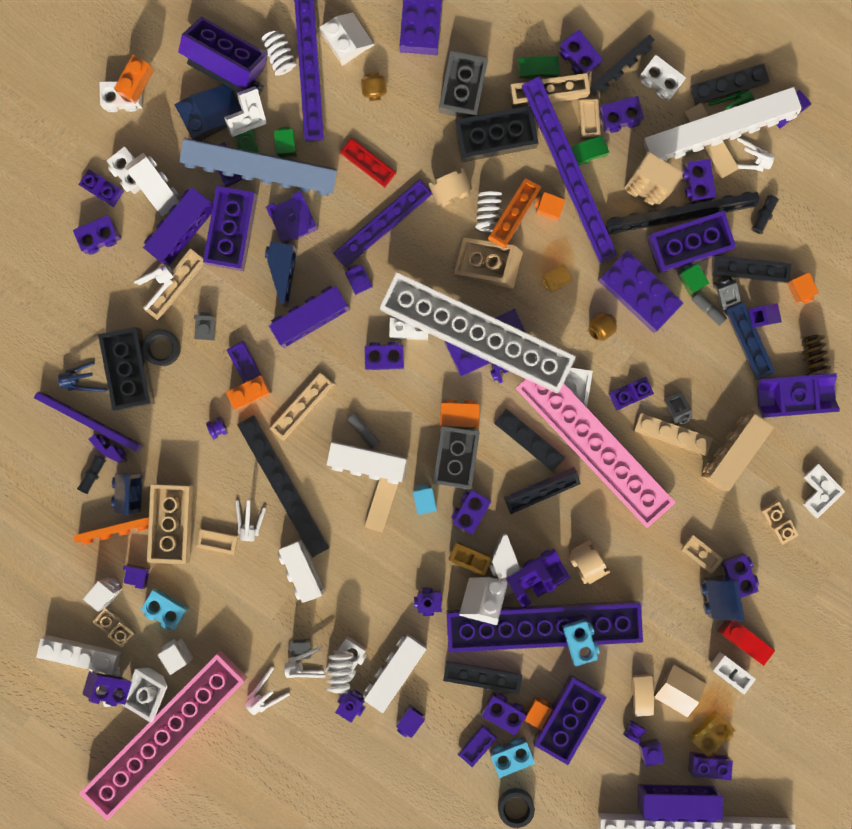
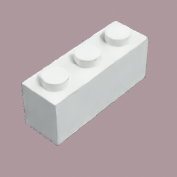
[124,153,180,216]

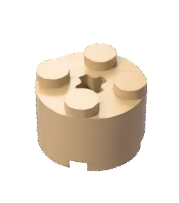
[428,168,473,208]
[569,539,610,584]

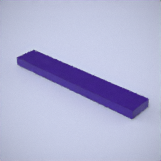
[333,180,432,268]
[34,392,143,452]

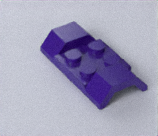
[757,373,840,418]

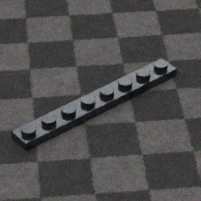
[605,192,760,235]
[237,415,330,558]

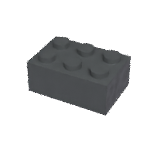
[439,51,488,118]
[433,426,480,490]

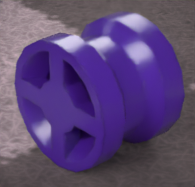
[206,416,228,440]
[623,720,647,744]

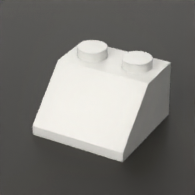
[320,12,374,66]
[489,532,521,580]
[459,577,507,625]
[121,667,167,723]

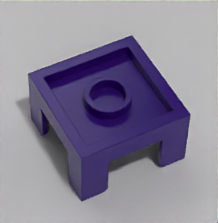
[266,191,318,244]
[506,558,557,608]

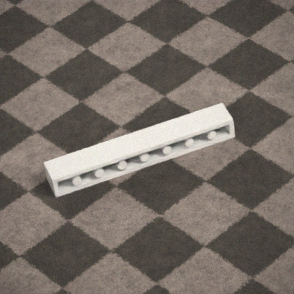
[644,87,802,162]

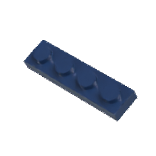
[725,302,775,380]

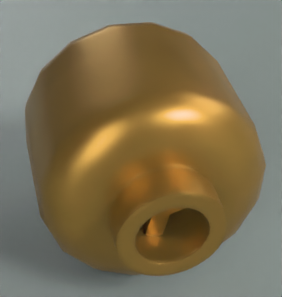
[361,72,387,101]
[588,312,617,341]

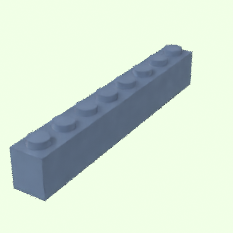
[180,138,337,196]

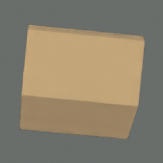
[654,664,707,717]

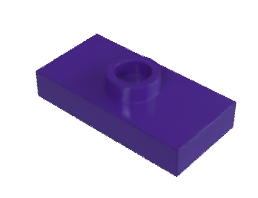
[227,341,262,383]
[458,724,497,767]

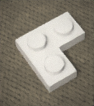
[224,86,267,137]
[803,464,845,518]

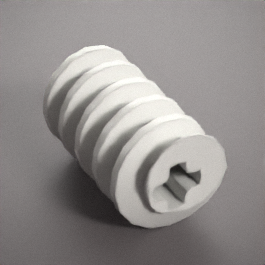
[261,31,297,76]
[475,191,502,233]
[325,650,354,693]

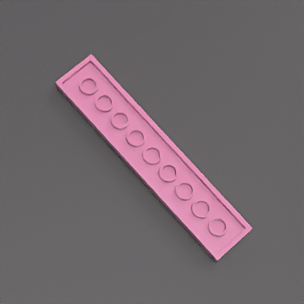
[516,379,676,528]

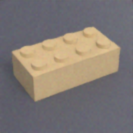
[624,152,683,207]
[701,414,774,491]
[147,484,194,564]

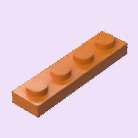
[488,178,542,249]
[73,517,149,545]

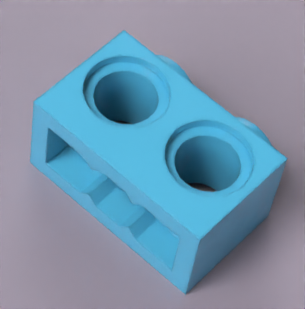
[413,484,437,515]
[141,588,189,630]
[562,619,600,666]
[490,737,535,778]

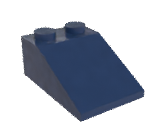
[174,85,242,141]
[265,242,297,307]
[111,473,142,515]
[700,575,744,621]

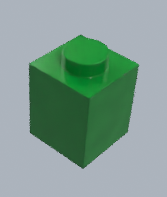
[274,127,297,157]
[678,263,710,295]

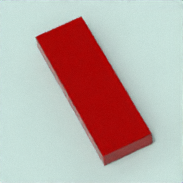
[340,138,397,188]

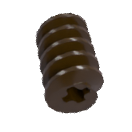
[800,334,831,375]

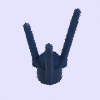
[58,362,108,392]

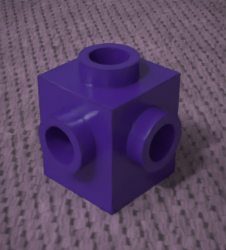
[414,587,442,616]
[335,690,366,723]

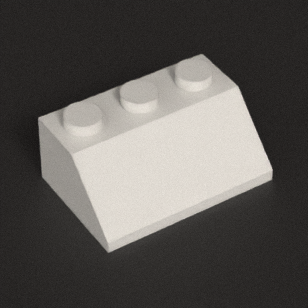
[278,539,325,603]

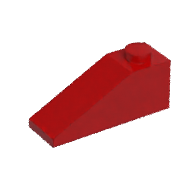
[717,620,775,666]

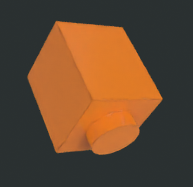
[534,192,566,221]
[787,272,819,304]
[524,697,553,730]

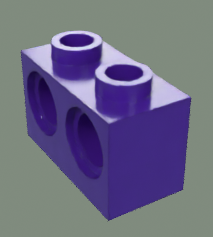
[559,30,603,75]
[599,96,644,133]
[682,159,716,203]
[73,215,121,255]
[365,342,404,370]
[451,489,492,535]
[721,553,760,598]
[82,671,132,706]
[481,692,527,735]
[688,752,733,780]

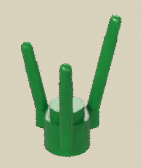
[708,90,755,109]

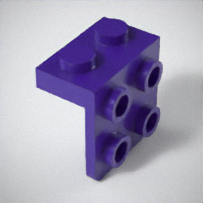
[521,549,571,598]

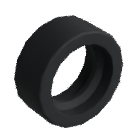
[142,329,181,366]
[498,788,535,828]

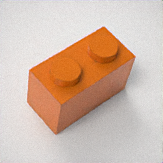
[114,55,154,104]
[226,375,272,410]
[440,399,480,428]

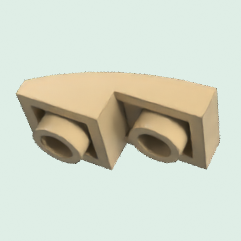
[760,500,799,545]
[92,607,135,648]
[631,674,654,717]

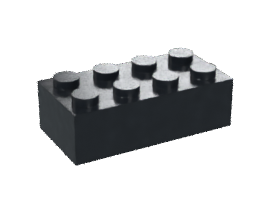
[455,106,539,162]
[98,327,155,411]

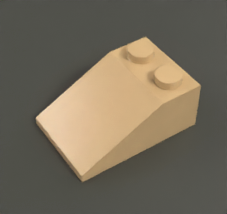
[454,237,523,289]

